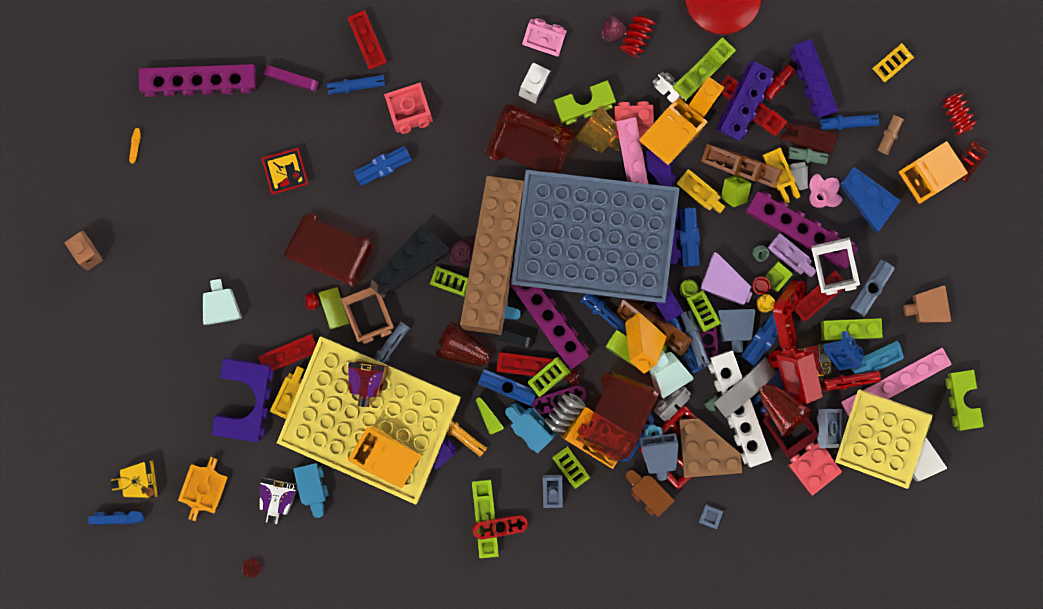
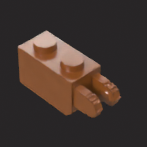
[625,469,674,517]

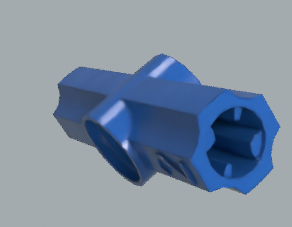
[353,146,412,186]
[679,208,700,267]
[740,313,778,366]
[478,369,536,406]

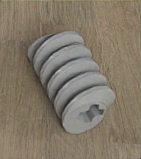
[545,393,585,436]

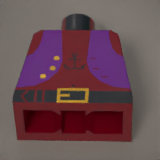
[348,361,389,407]

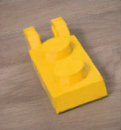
[762,148,800,203]

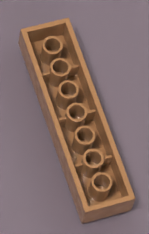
[460,176,524,335]

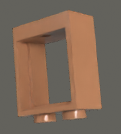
[341,287,395,344]

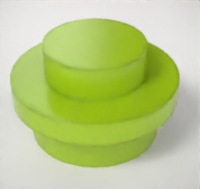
[679,280,699,298]

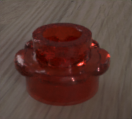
[565,369,580,387]
[242,559,261,578]

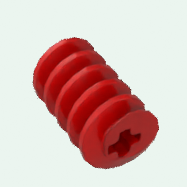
[620,15,656,58]
[940,93,977,136]

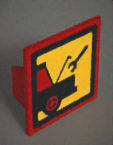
[262,148,309,195]

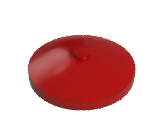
[685,0,761,35]

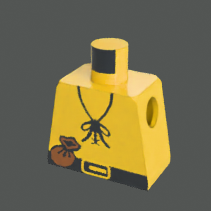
[111,460,158,498]

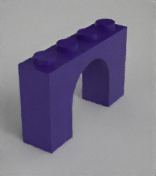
[212,357,274,442]

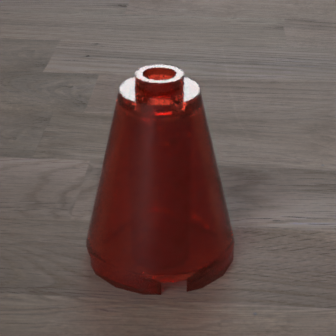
[435,321,490,367]
[759,383,811,437]

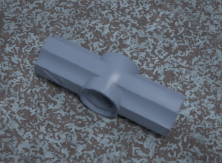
[850,260,895,317]

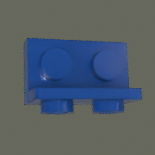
[824,331,863,371]

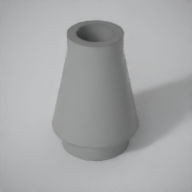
[790,161,808,190]

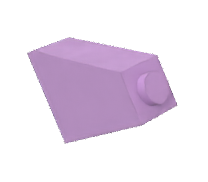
[699,252,752,306]

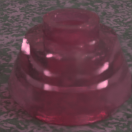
[602,16,626,42]
[448,240,474,266]

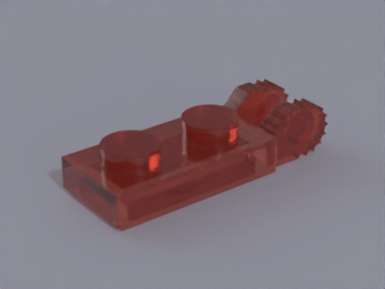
[780,123,837,154]

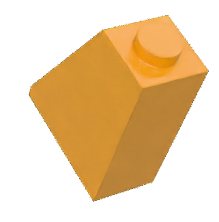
[689,76,724,118]
[625,312,666,373]

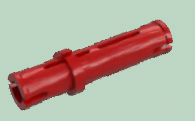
[822,370,881,392]

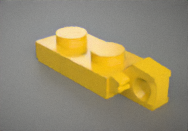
[676,169,725,214]
[270,366,305,419]

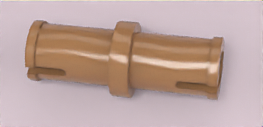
[877,115,904,155]

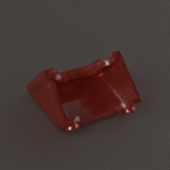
[484,104,576,174]
[283,213,374,288]
[576,371,659,462]

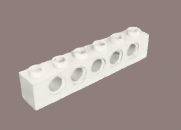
[708,350,772,467]

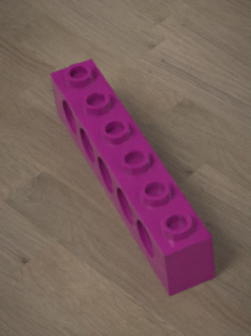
[139,64,256,97]
[745,191,858,269]
[510,271,590,370]

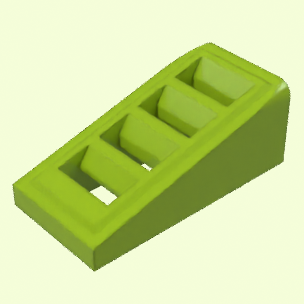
[430,266,468,297]
[686,290,721,332]
[528,357,571,397]
[476,397,504,434]
[552,446,590,489]

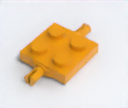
[178,456,228,521]

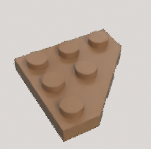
[679,418,742,478]

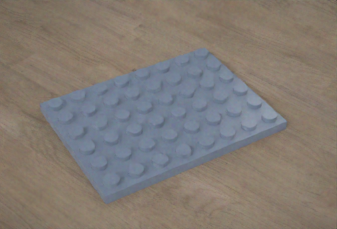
[511,170,679,303]

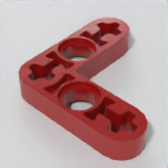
[773,280,806,349]

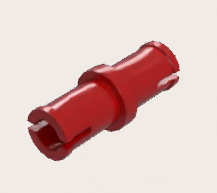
[763,64,796,101]

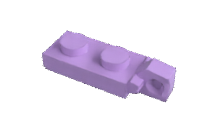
[767,233,817,277]

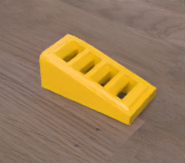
[872,43,914,82]

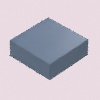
[699,505,724,529]

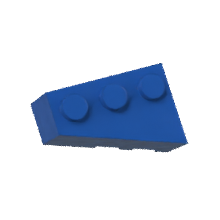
[840,167,901,233]

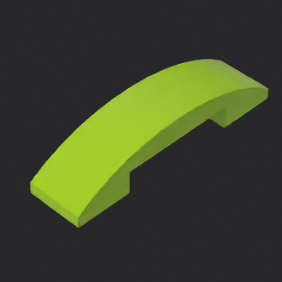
[672,37,736,100]
[472,480,499,558]

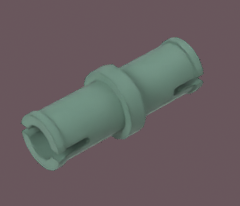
[788,147,828,165]

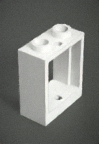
[812,237,860,295]

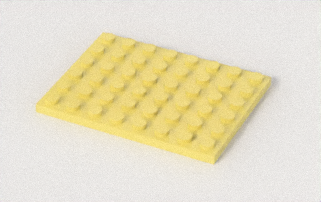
[277,336,461,504]

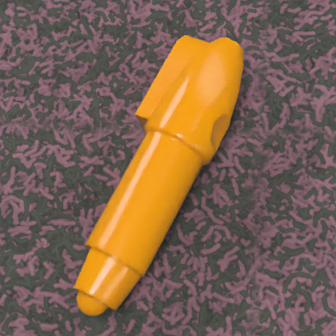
[129,128,141,164]

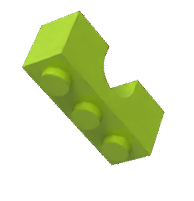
[554,80,616,125]
[821,318,883,341]
[946,370,984,431]

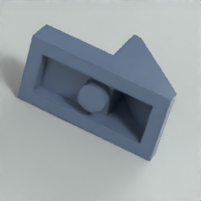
[543,475,563,508]

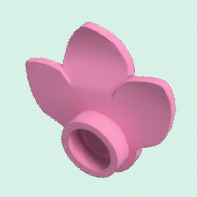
[809,174,843,208]

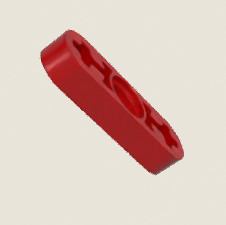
[472,515,528,540]

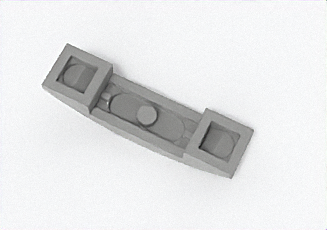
[714,356,777,418]

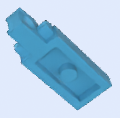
[851,341,904,375]

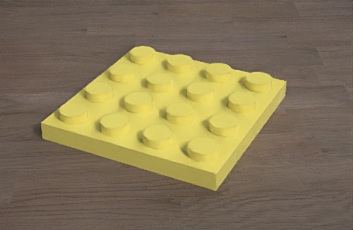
[835,389,933,489]

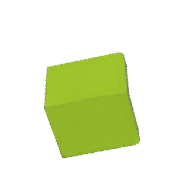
[721,175,751,207]
[765,262,793,292]

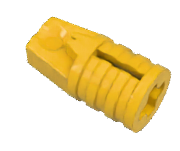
[756,294,775,313]

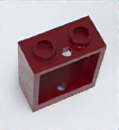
[761,398,818,458]

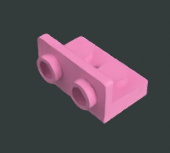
[522,18,567,56]

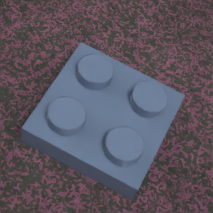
[817,409,843,448]

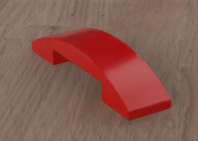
[720,74,787,137]

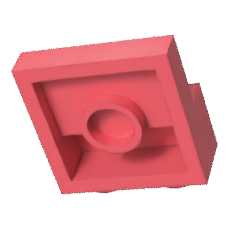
[384,83,433,134]
[614,101,654,146]
[788,441,842,496]

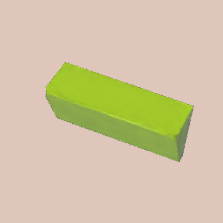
[319,287,350,330]

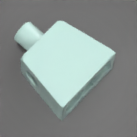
[203,279,242,325]
[649,351,694,398]

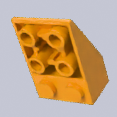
[639,97,707,165]
[898,141,968,204]
[560,407,633,469]
[348,425,421,489]

